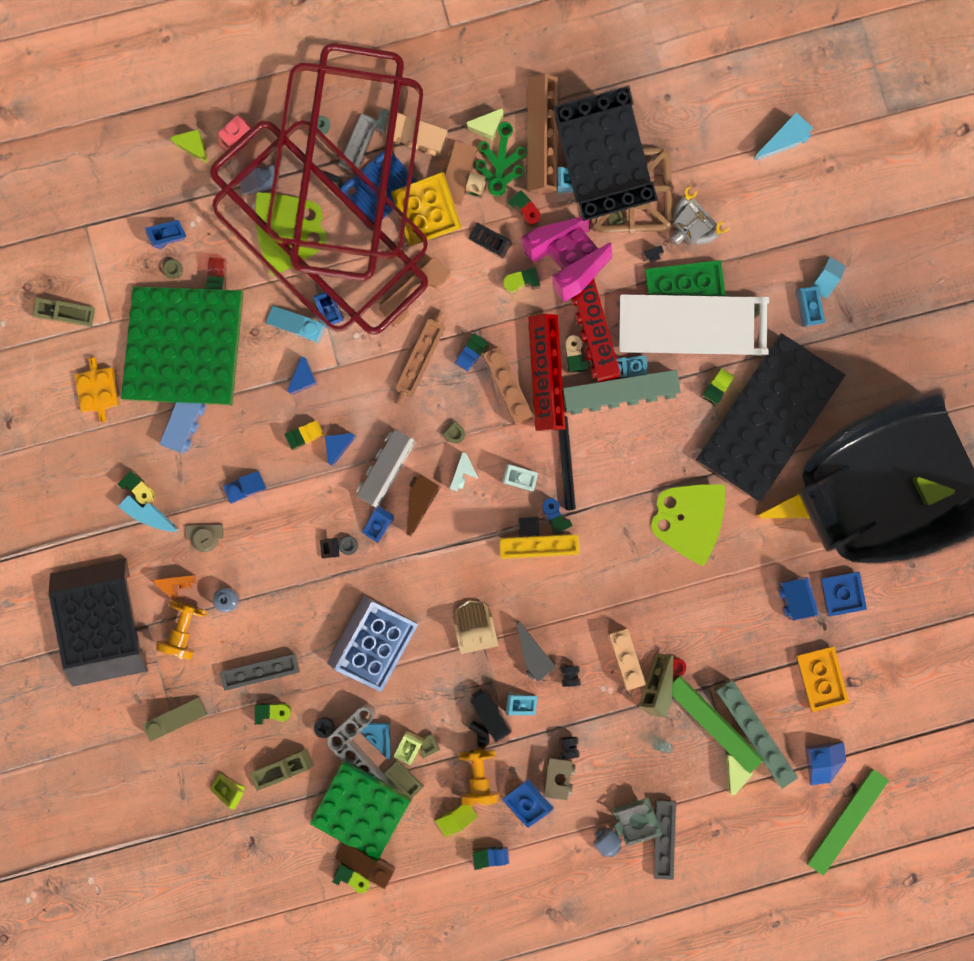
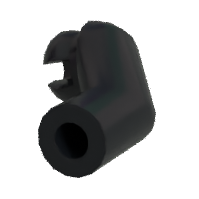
[468,720,490,748]

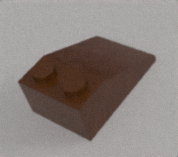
[407,475,441,537]

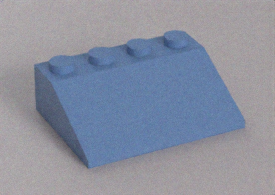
[327,596,418,692]

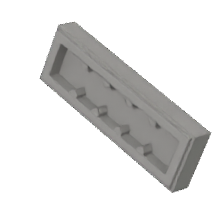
[338,113,379,172]

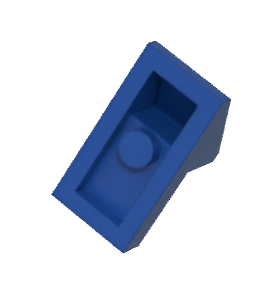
[145,220,186,250]
[223,471,267,504]
[362,506,394,543]

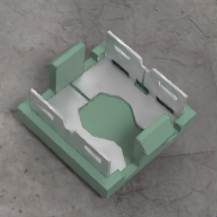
[612,797,663,846]

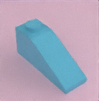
[754,112,813,161]
[266,306,326,344]

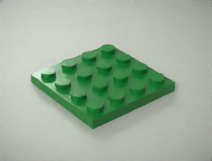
[645,260,726,297]
[310,761,412,860]

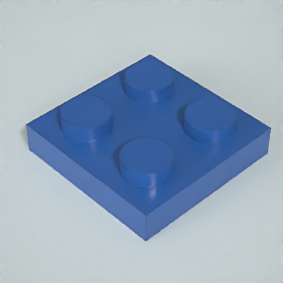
[820,572,867,617]
[502,779,554,828]

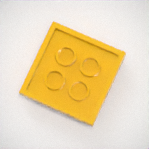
[391,172,462,247]

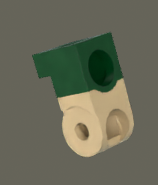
[465,172,487,199]
[565,336,589,374]

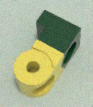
[117,471,155,504]

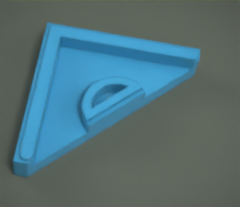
[354,723,390,759]

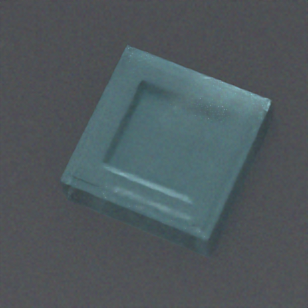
[376,109,389,134]

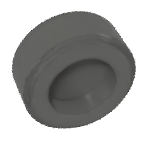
[339,536,358,555]

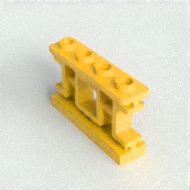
[500,535,580,559]

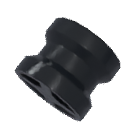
[314,717,335,738]

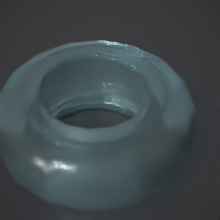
[651,739,674,754]

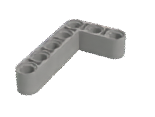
[327,704,399,791]

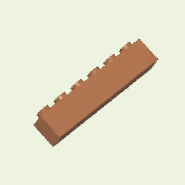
[527,73,558,194]

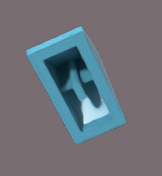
[557,167,574,193]
[812,257,846,299]
[506,693,537,715]

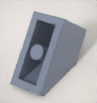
[240,165,279,194]

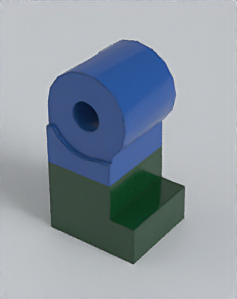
[455,333,488,372]
[542,498,573,534]
[472,846,510,870]

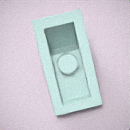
[450,453,478,492]
[502,464,538,492]

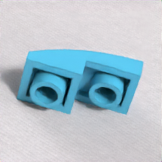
[615,355,649,379]

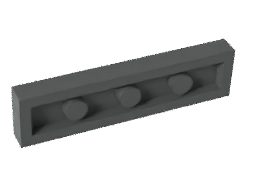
[220,653,300,691]
[653,800,676,880]

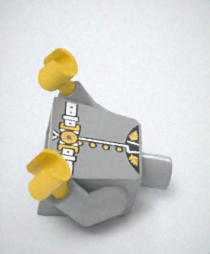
[669,185,730,245]

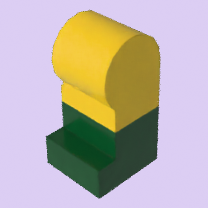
[284,420,324,451]

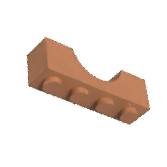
[378,257,451,327]
[483,346,533,425]

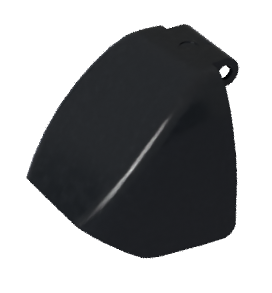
[797,387,974,564]

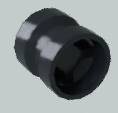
[560,665,581,687]
[559,736,580,759]

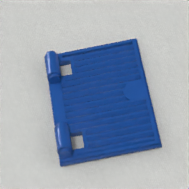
[339,150,417,230]

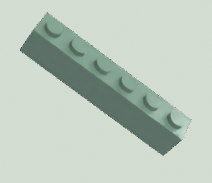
[563,370,681,415]
[714,678,798,789]

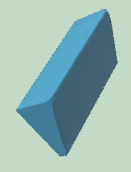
[796,286,825,328]

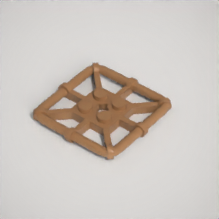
[590,147,674,234]

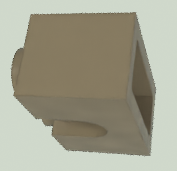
[543,756,575,800]

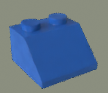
[777,577,819,621]

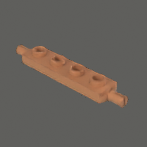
[395,310,446,406]

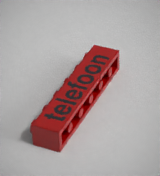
[571,278,621,383]
[528,314,565,431]

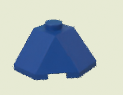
[805,742,846,786]

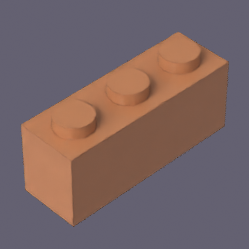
[443,141,478,206]

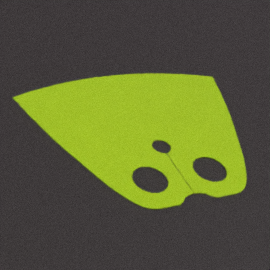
[256,192,327,276]
[651,484,725,567]

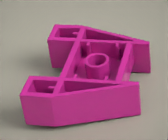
[521,217,612,302]

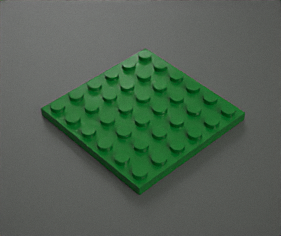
[121,287,244,406]

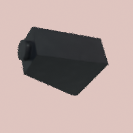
[470,689,512,743]

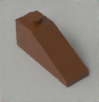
[335,843,395,889]

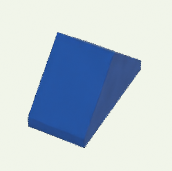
[313,291,343,324]
[287,356,318,395]
[325,433,356,466]

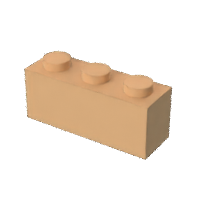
[386,113,448,157]
[608,628,646,691]

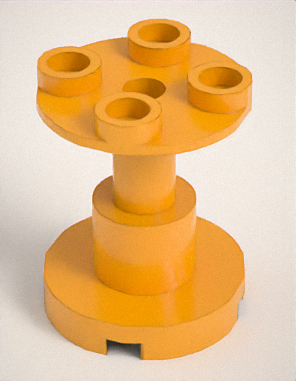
[155,600,208,660]
[458,748,500,806]

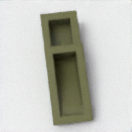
[32,297,95,327]
[249,748,314,791]

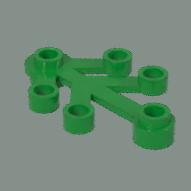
[475,122,527,197]

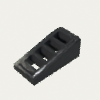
[468,223,512,259]

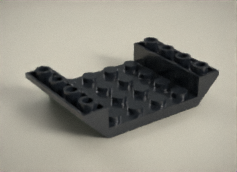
[553,85,658,221]
[48,558,148,687]

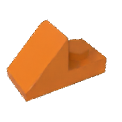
[153,575,196,601]

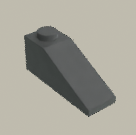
[516,621,556,682]

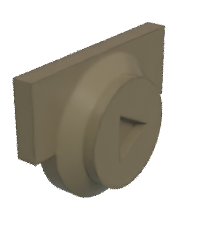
[186,525,223,552]

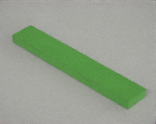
[672,675,764,774]
[807,769,889,876]

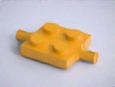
[75,358,120,423]

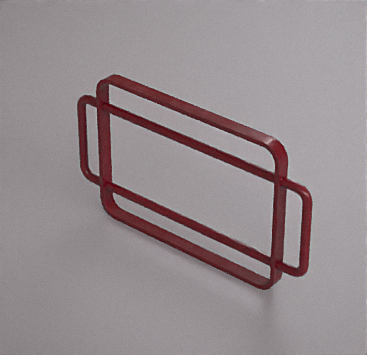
[267,43,423,281]
[210,120,428,335]

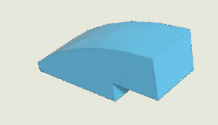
[118,495,179,532]

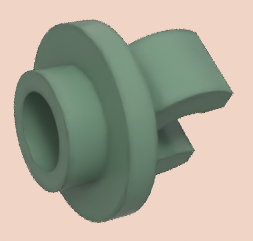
[317,115,331,135]

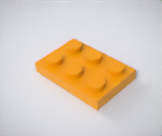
[796,646,850,712]

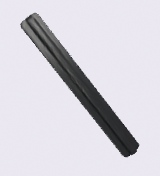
[558,416,576,511]

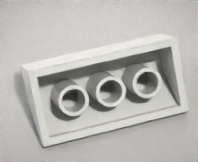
[356,430,416,508]

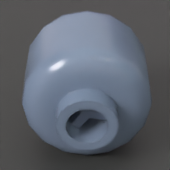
[213,587,240,612]
[593,828,622,858]

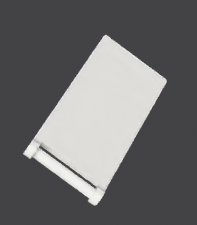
[619,295,769,355]

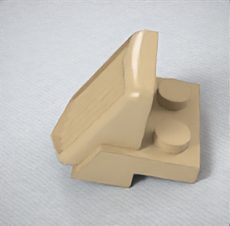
[452,600,498,654]

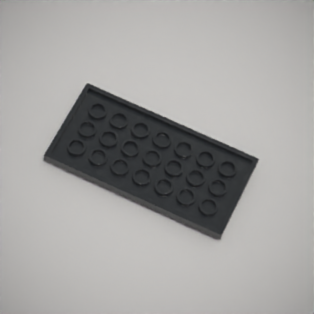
[696,333,846,503]

